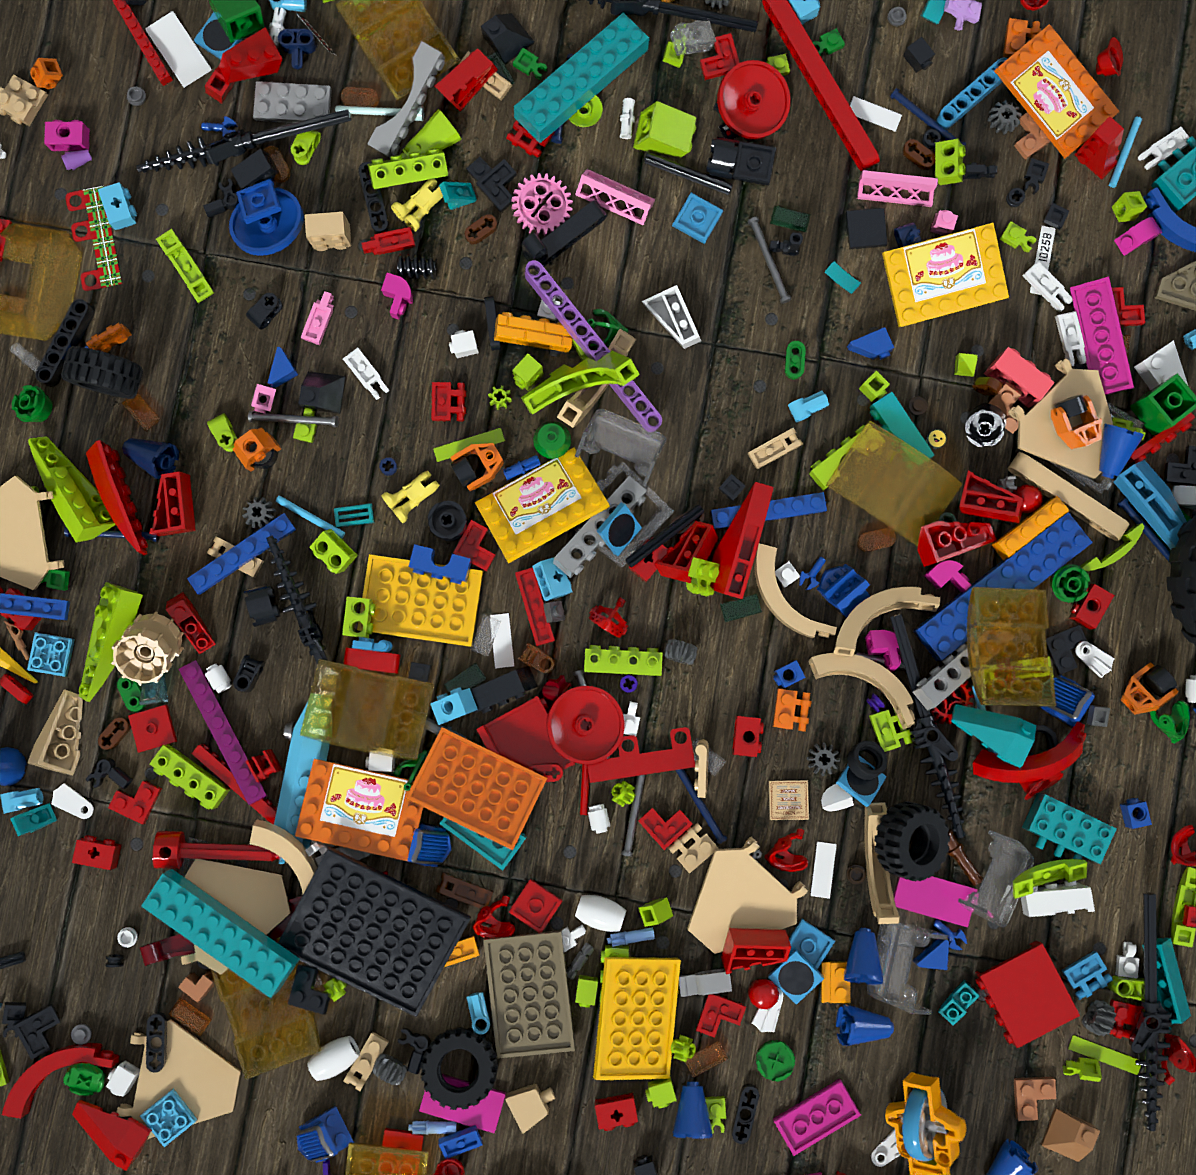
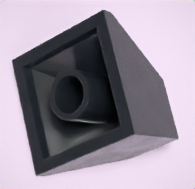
[481,13,534,65]
[298,371,346,414]

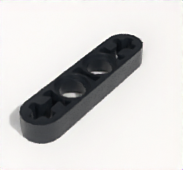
[359,162,389,234]

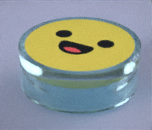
[926,429,947,449]

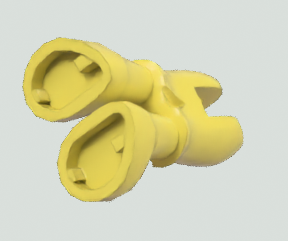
[391,179,443,232]
[381,471,440,524]

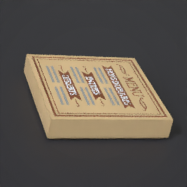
[768,780,809,820]

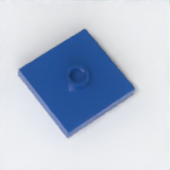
[236,178,282,224]

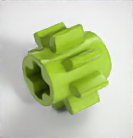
[488,386,512,410]
[611,781,635,807]
[323,977,347,1002]
[671,1035,696,1062]

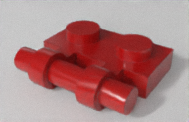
[506,120,555,158]
[431,382,467,422]
[1110,999,1151,1039]

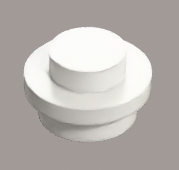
[118,927,138,947]

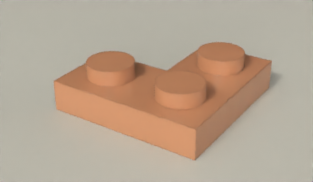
[1014,112,1051,160]
[988,381,1022,434]
[1014,1077,1056,1121]

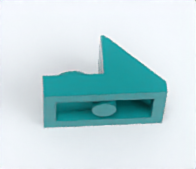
[439,181,477,210]
[11,803,57,837]

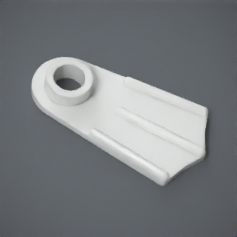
[1075,641,1115,678]
[51,783,94,819]
[751,987,783,1032]
[871,1128,900,1167]

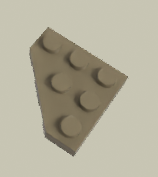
[1154,261,1196,311]

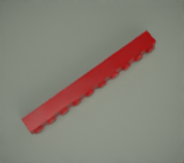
[112,0,173,86]
[191,744,277,824]

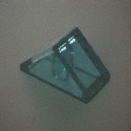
[139,673,168,705]

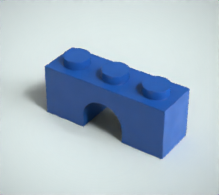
[408,544,472,585]

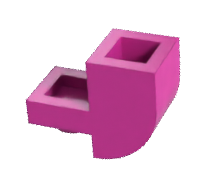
[1114,217,1163,256]
[381,273,413,320]
[924,560,972,592]
[865,630,901,672]

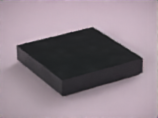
[732,141,776,186]
[846,208,888,249]

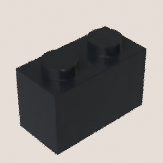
[231,149,279,189]

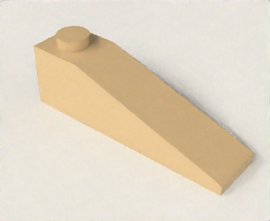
[27,690,83,776]

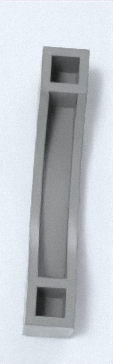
[367,41,445,158]

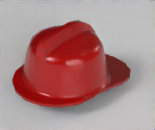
[1096,37,1123,76]
[1020,772,1063,800]

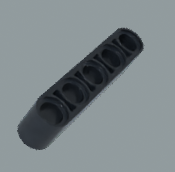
[35,299,95,387]

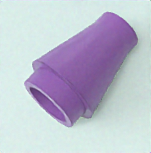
[61,149,92,170]

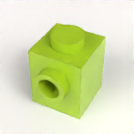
[859,371,890,402]
[639,898,673,927]
[645,1077,677,1108]

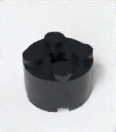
[707,136,739,179]
[965,403,1006,447]
[428,501,468,541]
[243,584,281,627]

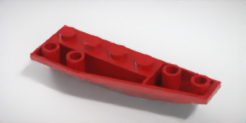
[86,440,148,555]
[710,482,774,599]

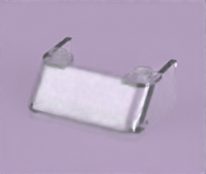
[575,409,666,487]
[958,830,1034,928]
[867,922,948,1015]

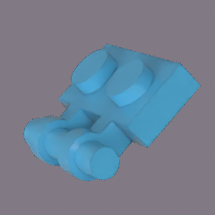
[352,637,393,652]
[1061,951,1113,1000]

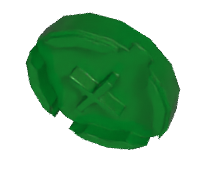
[755,1040,795,1082]
[63,1063,105,1096]

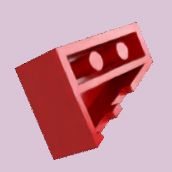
[721,928,791,974]

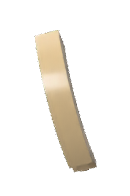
[557,329,636,428]
[754,543,837,638]
[833,587,940,657]
[809,653,915,730]
[864,803,899,924]
[250,819,317,894]

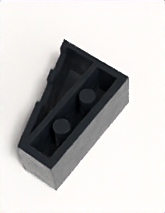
[470,666,538,714]

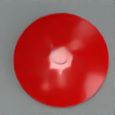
[717,60,790,139]
[546,686,625,764]

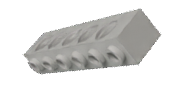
[553,476,647,578]
[913,619,1014,710]

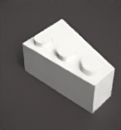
[642,285,701,349]
[1134,340,1188,390]
[1021,880,1095,917]

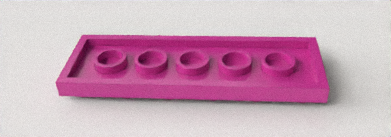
[1070,277,1134,395]

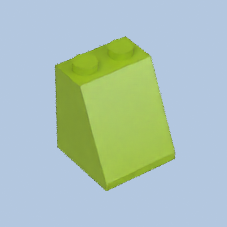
[633,101,696,158]

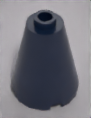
[122,438,179,479]

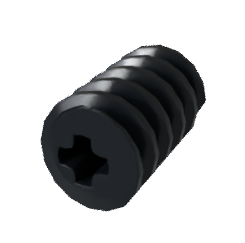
[397,254,437,280]

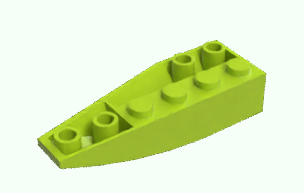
[28,436,116,542]
[79,582,143,702]

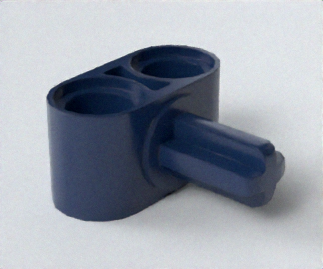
[278,29,317,70]
[894,222,922,248]

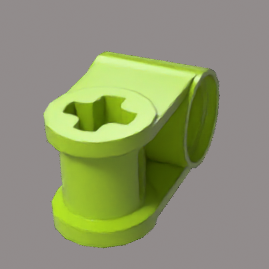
[291,130,321,165]
[207,413,237,452]
[1108,975,1144,1000]

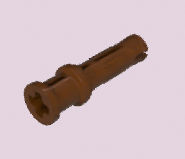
[947,829,984,886]

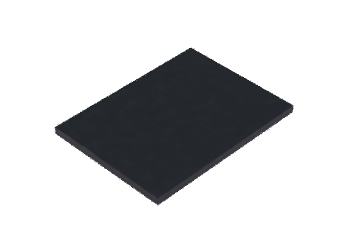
[278,846,471,1017]

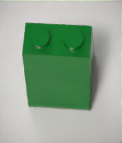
[209,0,264,43]
[1129,373,1196,436]

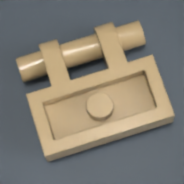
[668,823,719,874]

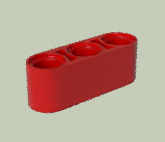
[343,648,401,674]

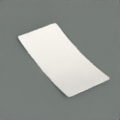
[145,12,212,87]

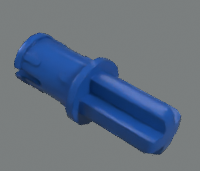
[503,455,541,480]

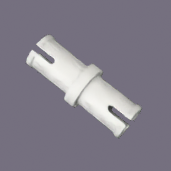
[269,7,286,48]
[620,98,635,139]

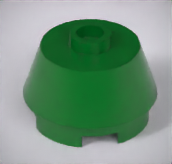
[12,385,53,422]
[533,421,571,459]
[1050,564,1090,603]

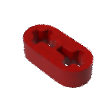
[0,673,34,704]
[528,763,563,782]

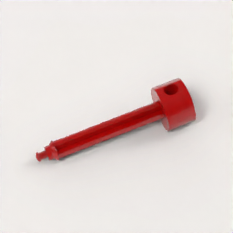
[153,831,280,869]

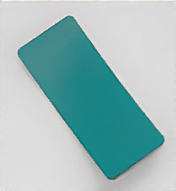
[825,261,861,294]

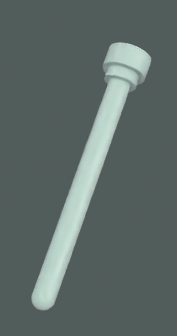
[335,105,424,121]

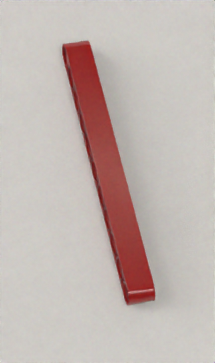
[762,0,880,171]

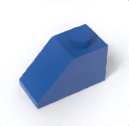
[847,327,894,360]

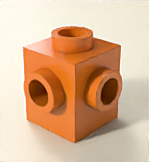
[30,58,63,89]

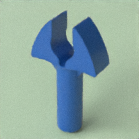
[201,116,238,137]
[799,557,826,590]
[933,919,967,950]

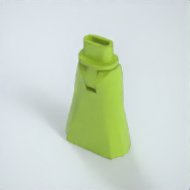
[400,109,462,158]

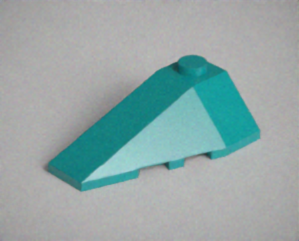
[951,704,1036,768]

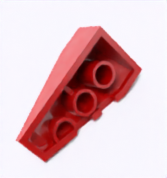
[917,521,997,567]
[72,1100,152,1171]

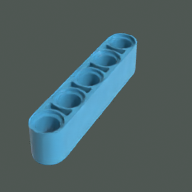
[936,58,1008,129]

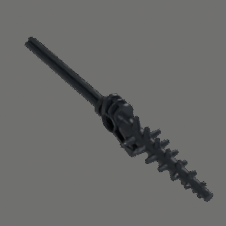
[579,0,758,32]
[136,109,352,173]
[266,535,364,751]
[890,614,966,838]
[1129,892,1172,1131]

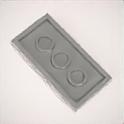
[253,81,332,123]

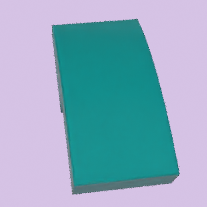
[920,0,946,24]
[938,980,980,1025]

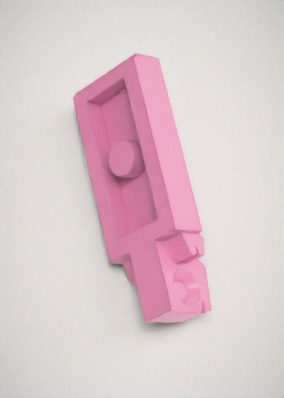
[301,291,334,345]

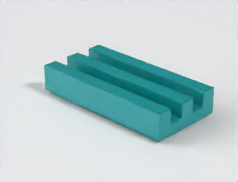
[334,503,375,528]

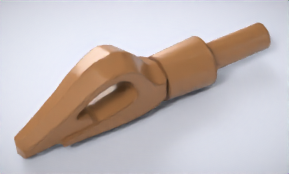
[4,621,30,660]

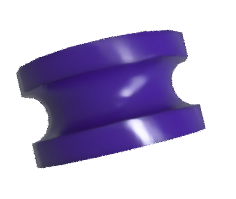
[866,693,885,713]

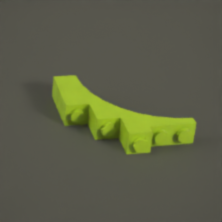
[521,351,640,414]

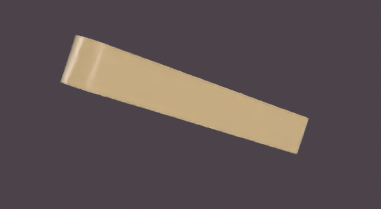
[1008,452,1130,541]

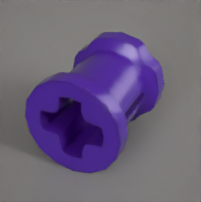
[620,675,637,693]

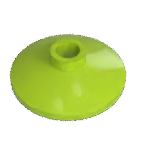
[569,95,603,127]

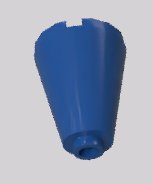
[1099,424,1144,479]
[0,747,27,786]
[843,928,884,985]
[836,1004,894,1046]
[673,1082,713,1139]
[986,1139,1038,1175]

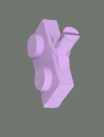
[944,0,982,31]

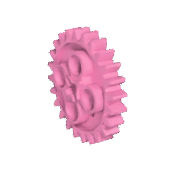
[511,173,572,236]

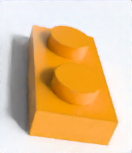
[444,936,480,967]

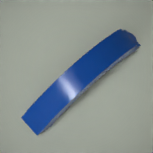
[1143,187,1196,252]

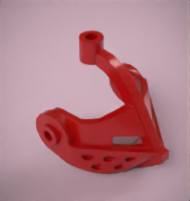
[588,597,628,638]
[1171,825,1196,866]
[764,828,808,872]
[472,896,515,938]
[1161,1034,1196,1085]

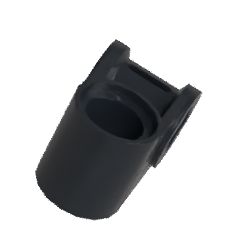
[246,293,283,330]
[233,654,265,693]

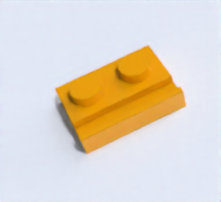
[821,961,850,1003]

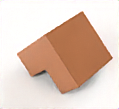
[178,970,220,1003]

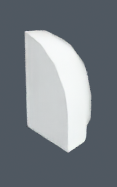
[821,784,854,811]

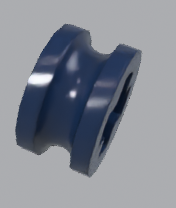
[379,458,397,476]

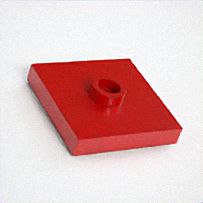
[128,705,177,753]
[509,878,563,933]
[378,1128,424,1175]

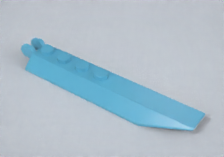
[274,693,332,864]

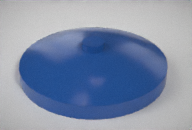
[229,188,304,256]

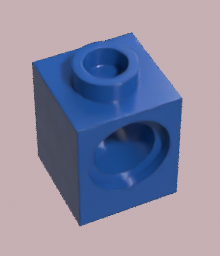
[773,660,806,688]
[1120,798,1152,829]

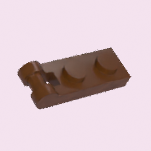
[436,872,494,909]

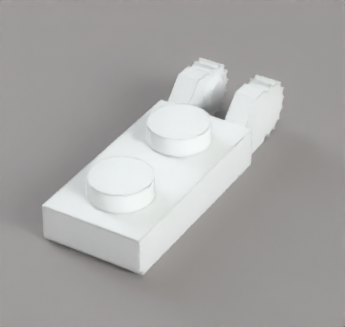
[1138,127,1190,170]
[1023,261,1073,312]
[1055,311,1086,366]
[343,347,389,400]

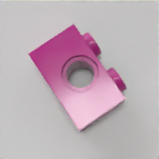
[44,120,90,151]

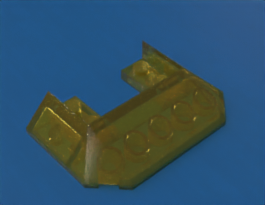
[0,222,82,341]

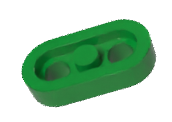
[784,341,806,380]
[117,677,147,712]

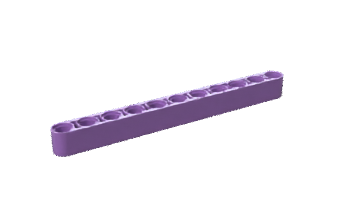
[525,260,662,432]

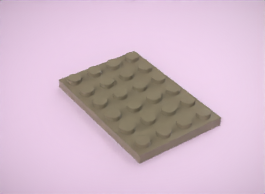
[483,930,576,1059]

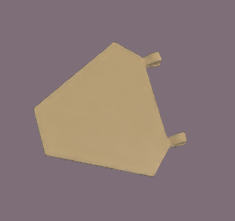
[1008,358,1113,479]
[0,476,65,590]
[687,836,808,954]
[181,859,291,975]
[117,1019,241,1139]

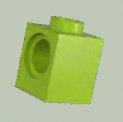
[1112,191,1147,222]
[575,975,598,1007]

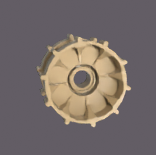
[111,611,184,685]

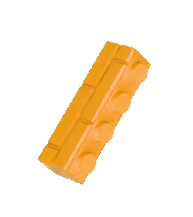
[494,312,572,352]
[992,496,1069,560]

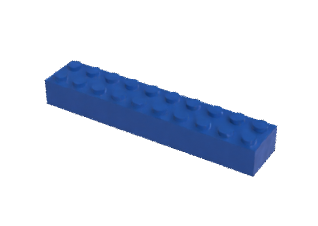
[913,512,1093,661]

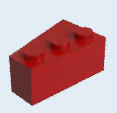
[219,27,282,83]
[435,48,498,112]
[1075,116,1124,180]
[959,470,1024,523]
[149,472,196,536]
[654,521,718,583]

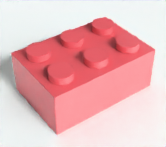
[984,347,1055,408]

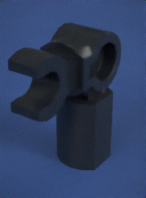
[203,178,239,218]
[769,232,803,256]
[86,758,133,789]
[397,1028,431,1074]

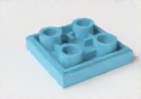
[27,632,75,677]
[140,1088,198,1147]

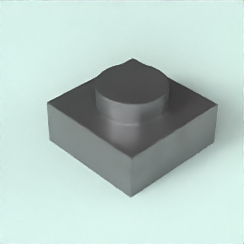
[543,601,565,623]
[1086,705,1110,727]

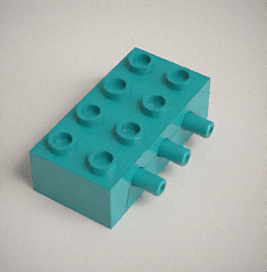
[1151,136,1196,213]
[1022,793,1117,864]
[440,817,527,871]

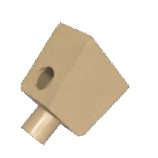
[505,1084,556,1134]

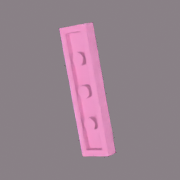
[575,169,655,225]
[857,170,938,207]

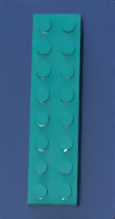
[514,13,649,143]
[141,869,300,998]

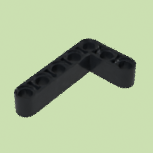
[522,200,608,272]

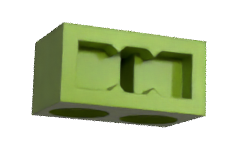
[935,139,966,185]
[309,529,358,574]
[342,597,375,638]

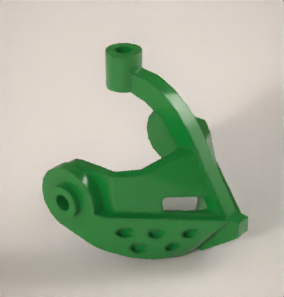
[587,309,628,350]
[1150,700,1190,744]
[393,750,428,791]

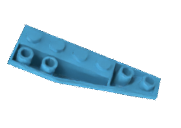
[1113,460,1187,549]

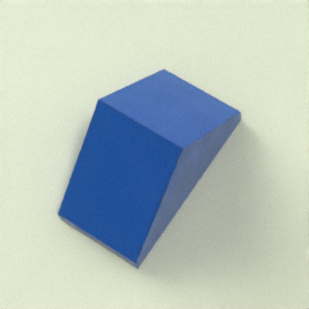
[268,347,298,388]
[912,935,949,970]

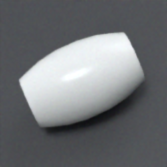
[575,895,626,932]
[307,1036,360,1081]

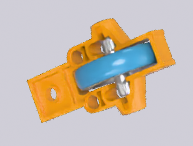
[885,1072,966,1175]

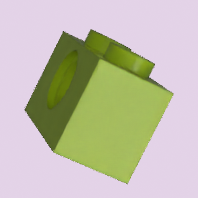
[512,354,544,391]

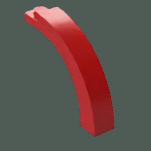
[973,722,1086,783]
[2,1043,120,1119]

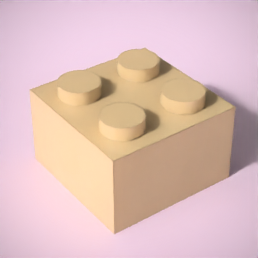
[305,212,351,251]

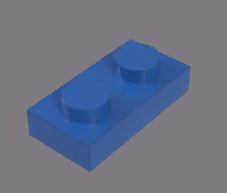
[438,1125,483,1159]

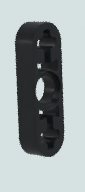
[484,296,501,351]
[146,1012,167,1073]
[731,1084,759,1144]

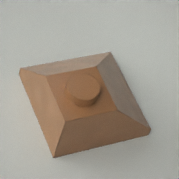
[1041,1108,1100,1162]

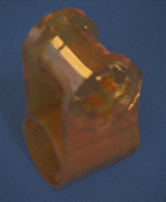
[518,642,555,673]

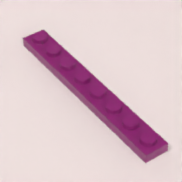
[179,660,267,805]

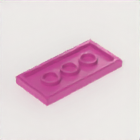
[893,876,978,927]
[419,1074,506,1134]
[773,1079,861,1156]

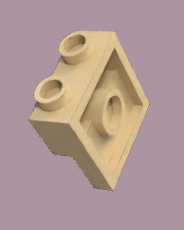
[0,75,48,126]

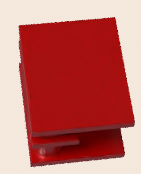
[245,749,283,783]

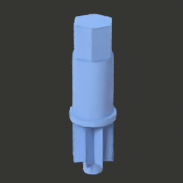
[607,927,655,947]
[408,1120,457,1135]

